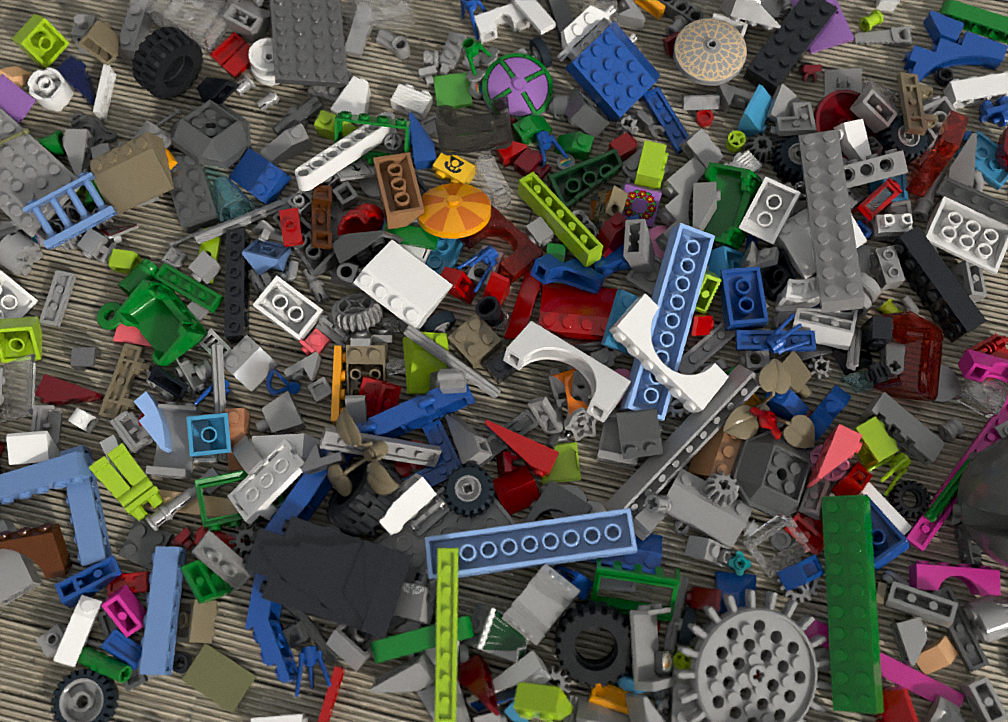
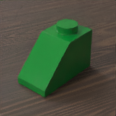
[513,116,552,145]
[553,132,594,161]

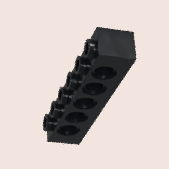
[224,229,250,343]

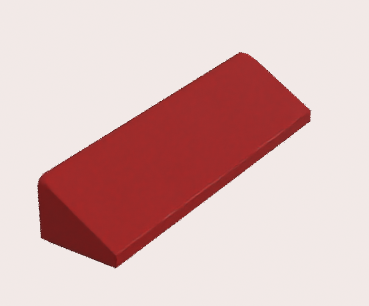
[504,272,542,341]

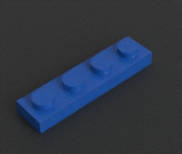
[642,87,689,154]
[735,330,816,352]

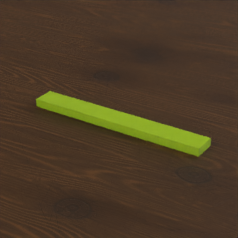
[434,548,459,722]

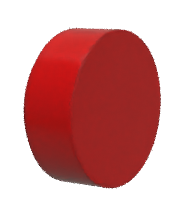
[695,110,714,127]

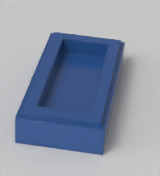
[100,628,143,670]

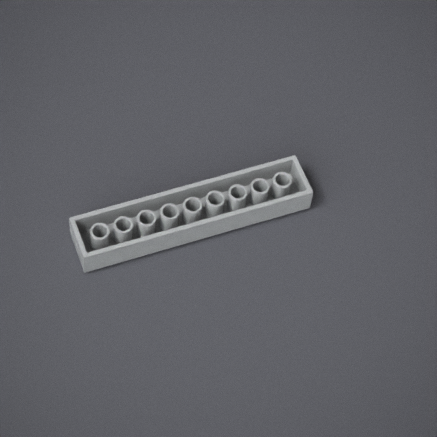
[799,129,864,313]

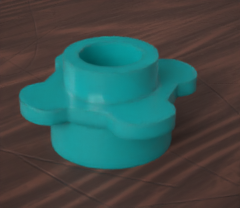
[728,551,751,576]

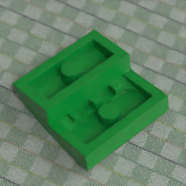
[180,560,232,604]

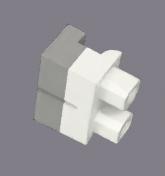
[868,213,913,241]

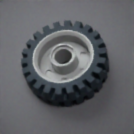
[51,669,119,722]

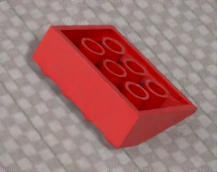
[539,283,618,342]

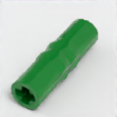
[77,645,132,683]

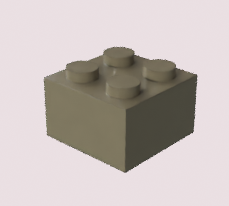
[447,313,502,370]

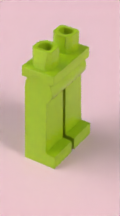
[88,443,163,521]

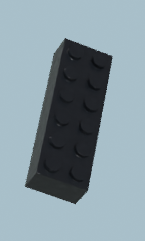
[743,0,838,97]
[891,226,987,343]

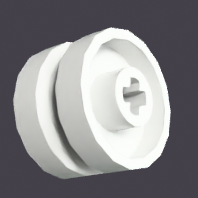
[248,38,278,86]

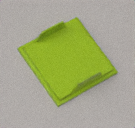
[542,442,581,485]

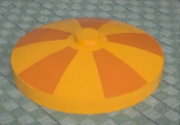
[417,183,491,239]

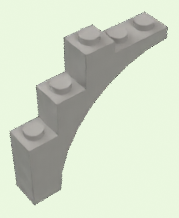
[655,157,709,270]

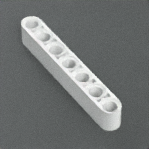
[295,112,396,191]

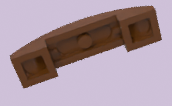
[310,184,332,249]

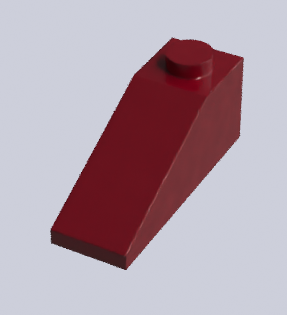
[34,374,104,406]
[458,654,500,716]

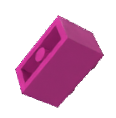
[101,585,147,638]

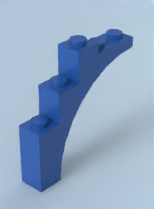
[899,31,1008,101]

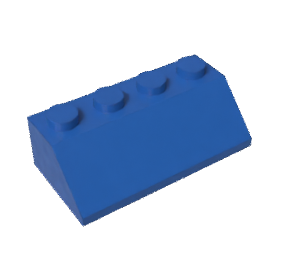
[582,534,662,574]

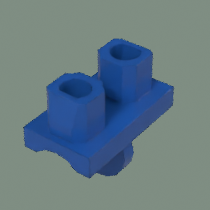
[978,96,1008,127]

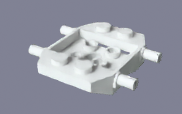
[557,5,637,90]

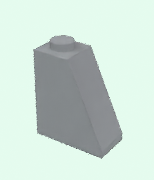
[623,219,655,273]

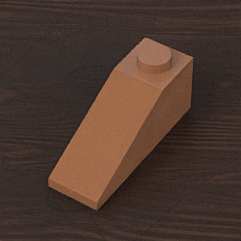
[225,408,250,471]

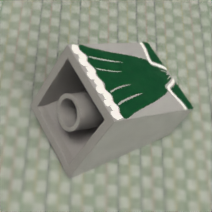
[463,603,529,663]

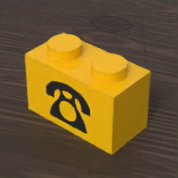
[432,149,476,185]

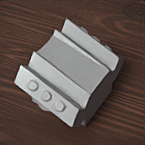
[502,564,580,646]

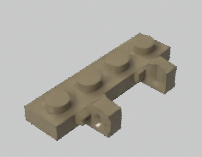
[897,72,938,136]
[98,343,153,419]

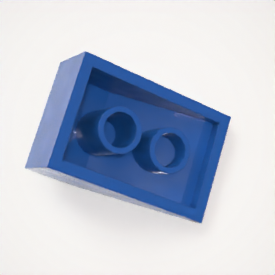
[229,148,292,205]
[721,266,769,332]
[865,494,910,572]

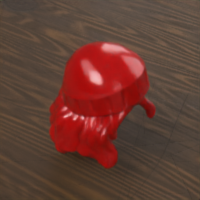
[337,203,384,236]

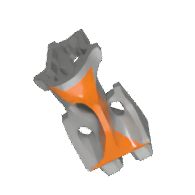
[548,365,598,441]

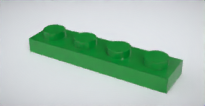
[153,263,224,314]

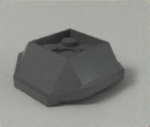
[171,100,251,169]
[730,430,812,520]

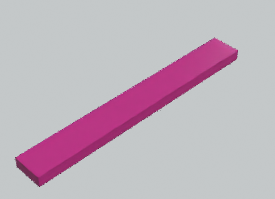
[804,619,965,708]

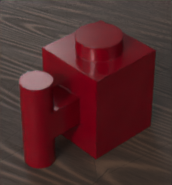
[514,147,552,180]

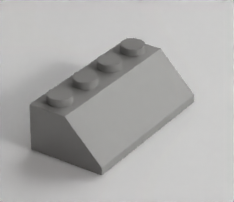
[661,469,753,549]

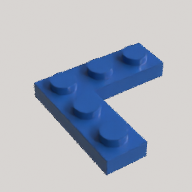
[403,419,462,488]

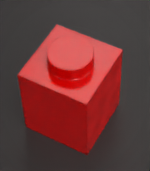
[608,132,638,162]

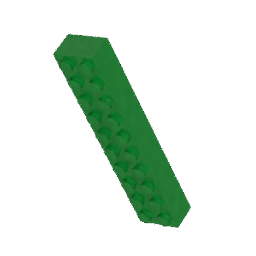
[821,495,884,714]

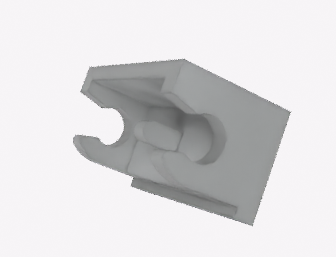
[31,405,63,447]
[109,410,155,455]

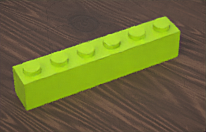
[518,172,603,268]

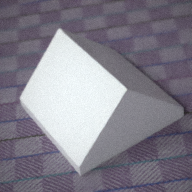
[6,431,60,465]

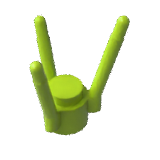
[867,452,911,497]

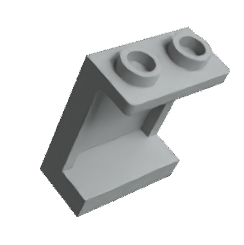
[596,410,638,469]

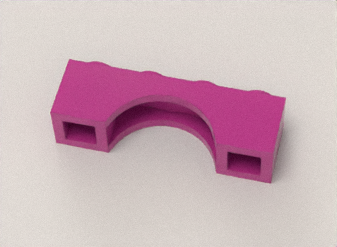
[958,349,1008,384]
[909,561,1001,596]

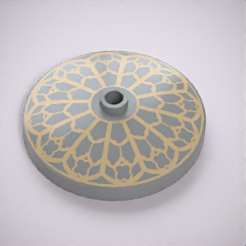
[673,18,747,86]

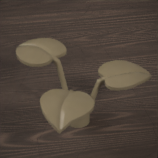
[722,359,815,448]
[327,408,399,496]

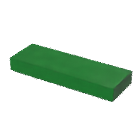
[383,222,439,251]

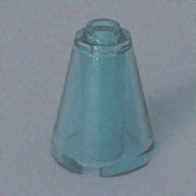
[213,176,255,223]

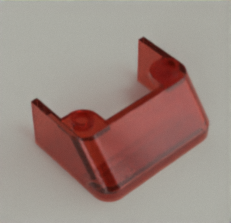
[874,310,943,401]

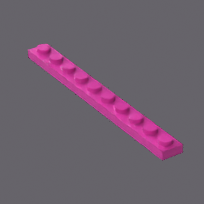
[905,393,1008,552]

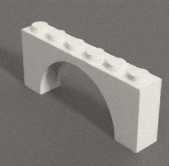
[609,294,729,413]
[503,321,631,423]

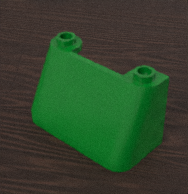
[689,162,762,249]
[116,279,208,367]

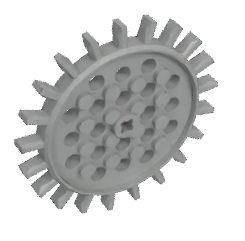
[674,589,832,722]

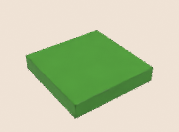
[433,72,473,111]

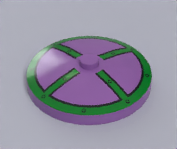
[482,53,553,123]

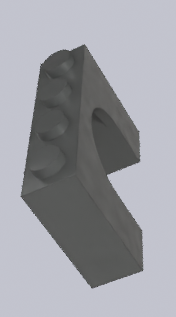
[519,480,593,569]

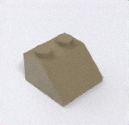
[176,599,218,643]

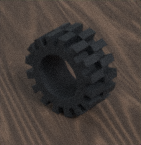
[889,480,931,518]

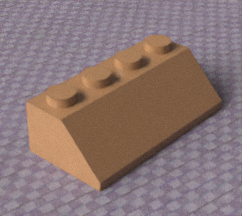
[373,152,425,229]
[687,425,743,480]

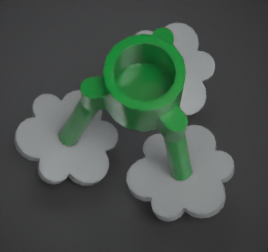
[462,38,499,82]

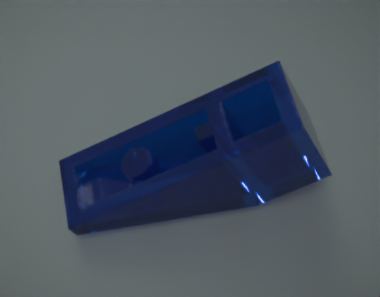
[56,56,96,107]

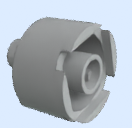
[0,231,43,276]
[962,595,1008,644]

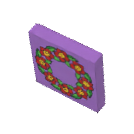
[622,182,662,227]

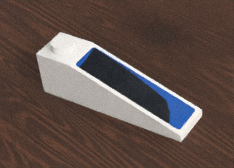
[465,650,552,714]

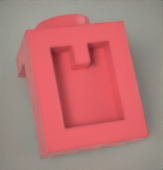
[299,328,331,356]

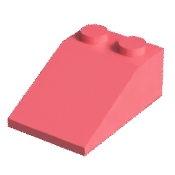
[806,424,862,489]

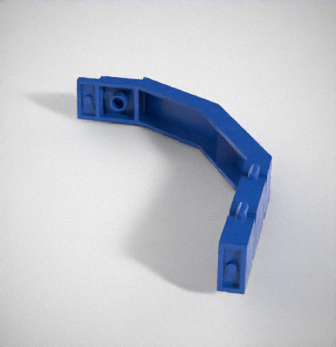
[245,382,476,683]

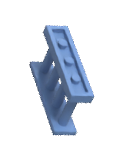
[22,172,119,250]

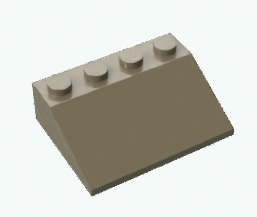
[89,132,174,216]

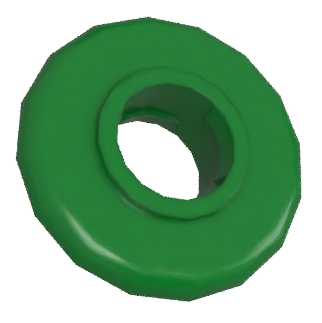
[97,302,121,330]

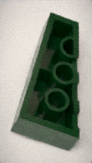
[547,148,624,209]

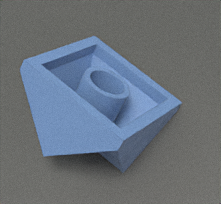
[242,238,292,275]

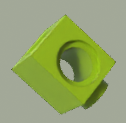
[108,249,141,274]

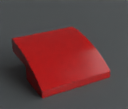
[358,375,402,417]
[784,510,824,556]

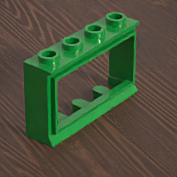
[334,111,411,164]
[195,470,284,532]
[590,558,681,622]

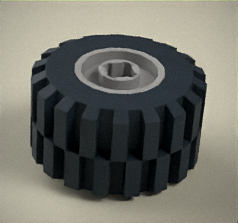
[876,115,929,165]
[771,135,803,185]
[443,464,495,518]

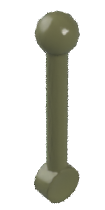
[0,128,30,147]

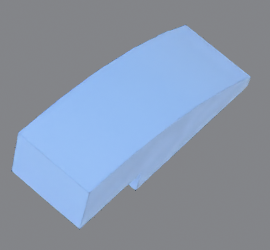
[134,391,172,453]

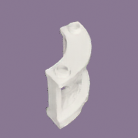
[775,276,820,312]

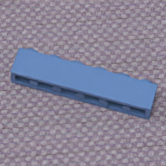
[59,445,112,568]
[0,451,92,505]
[138,546,187,675]

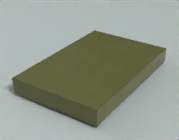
[182,643,257,713]

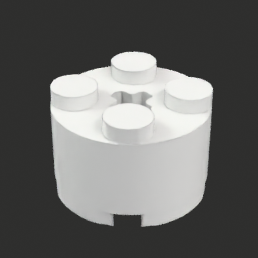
[28,68,74,112]

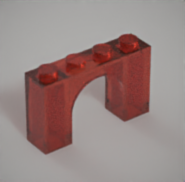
[905,110,969,198]
[458,205,543,286]

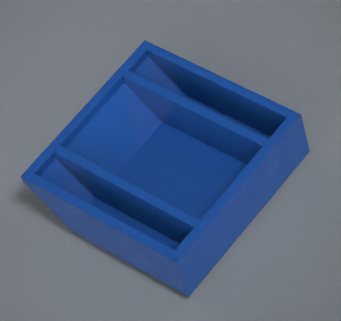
[565,21,660,122]

